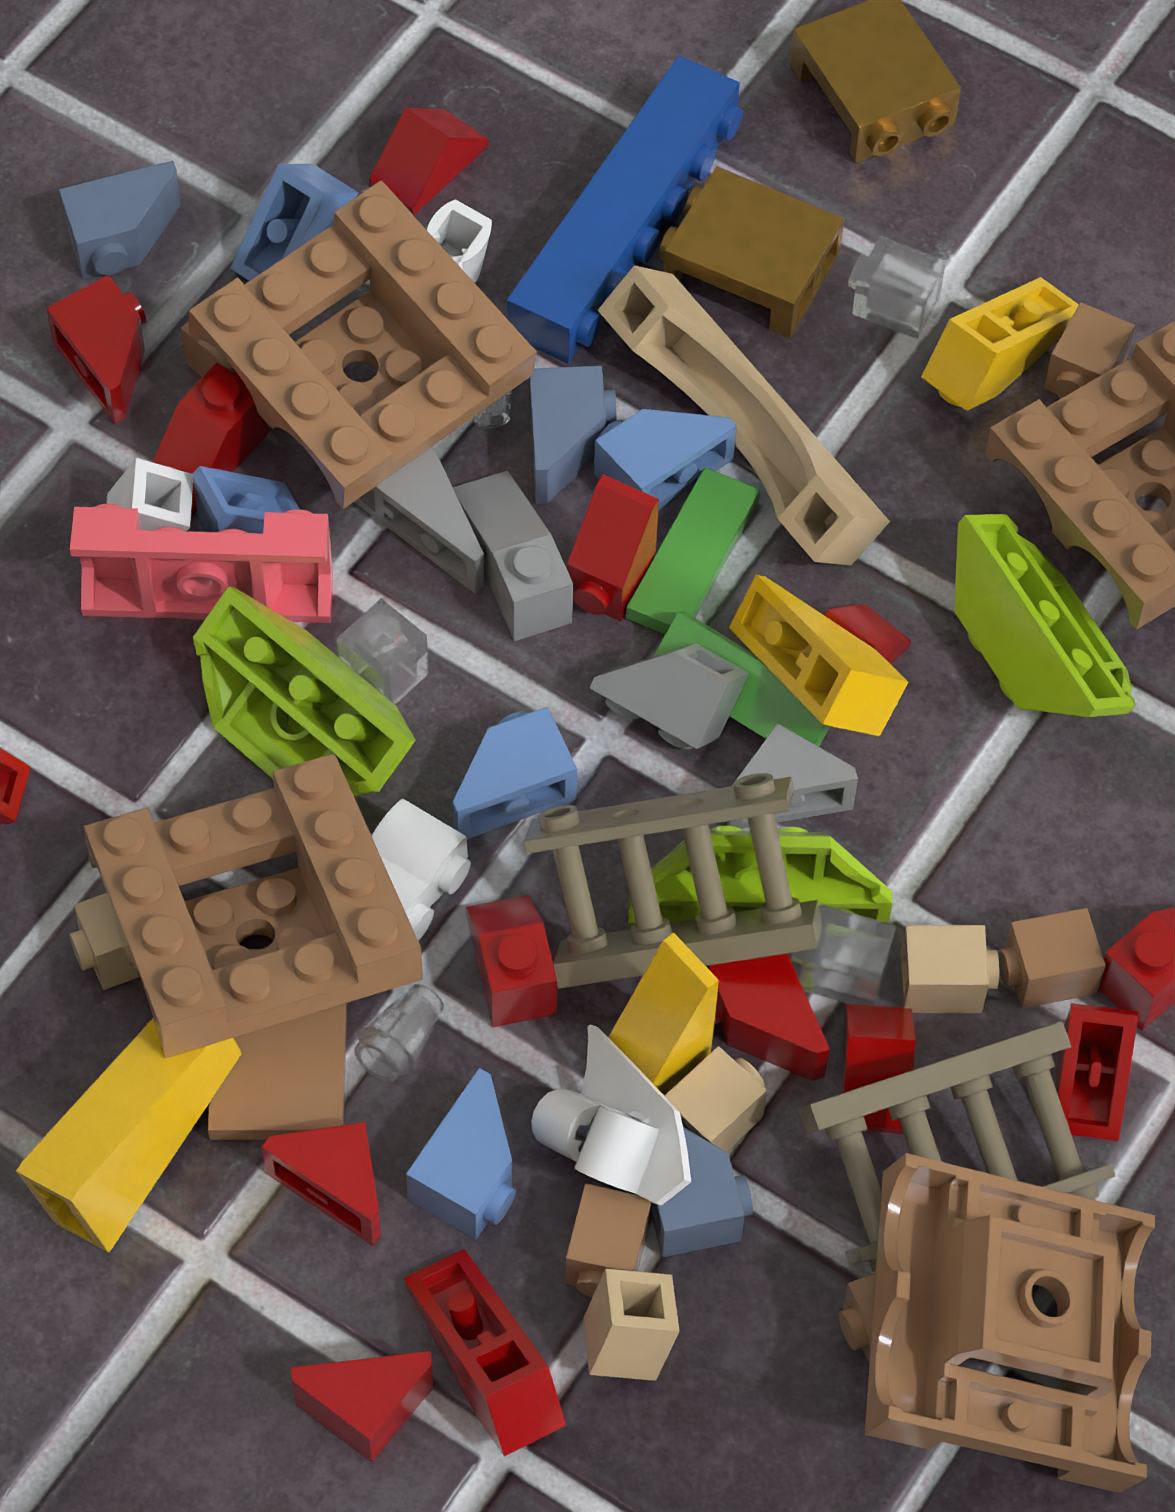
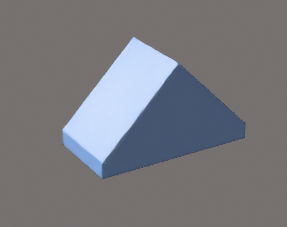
[192,466,299,534]

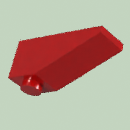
[404,1249,566,1457]

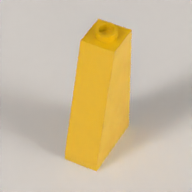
[16,1018,242,1253]

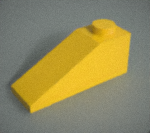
[921,277,1079,411]
[729,574,908,736]
[608,933,719,1096]

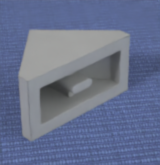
[726,724,858,829]

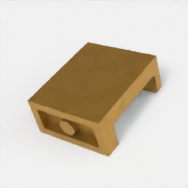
[790,0,961,162]
[658,166,845,339]

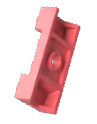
[70,504,333,623]

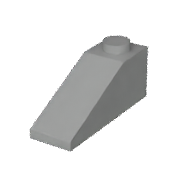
[354,446,484,594]
[453,470,573,641]

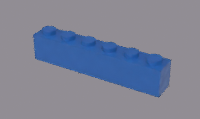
[507,55,743,364]

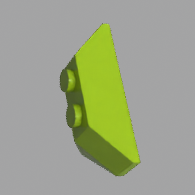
[954,514,1136,717]
[193,586,416,796]
[628,826,893,933]

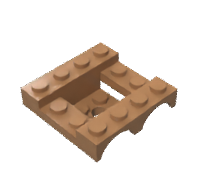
[189,180,537,509]
[985,321,1175,629]
[84,753,423,1058]
[865,1153,1155,1493]

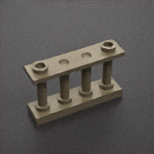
[523,773,822,989]
[797,1021,1116,1272]

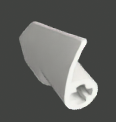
[531,1025,691,1206]

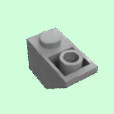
[590,643,749,749]

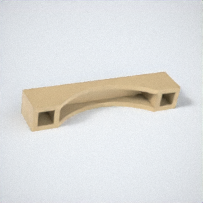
[598,265,890,566]

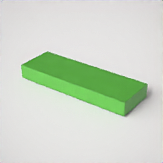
[626,467,760,634]
[654,612,830,747]

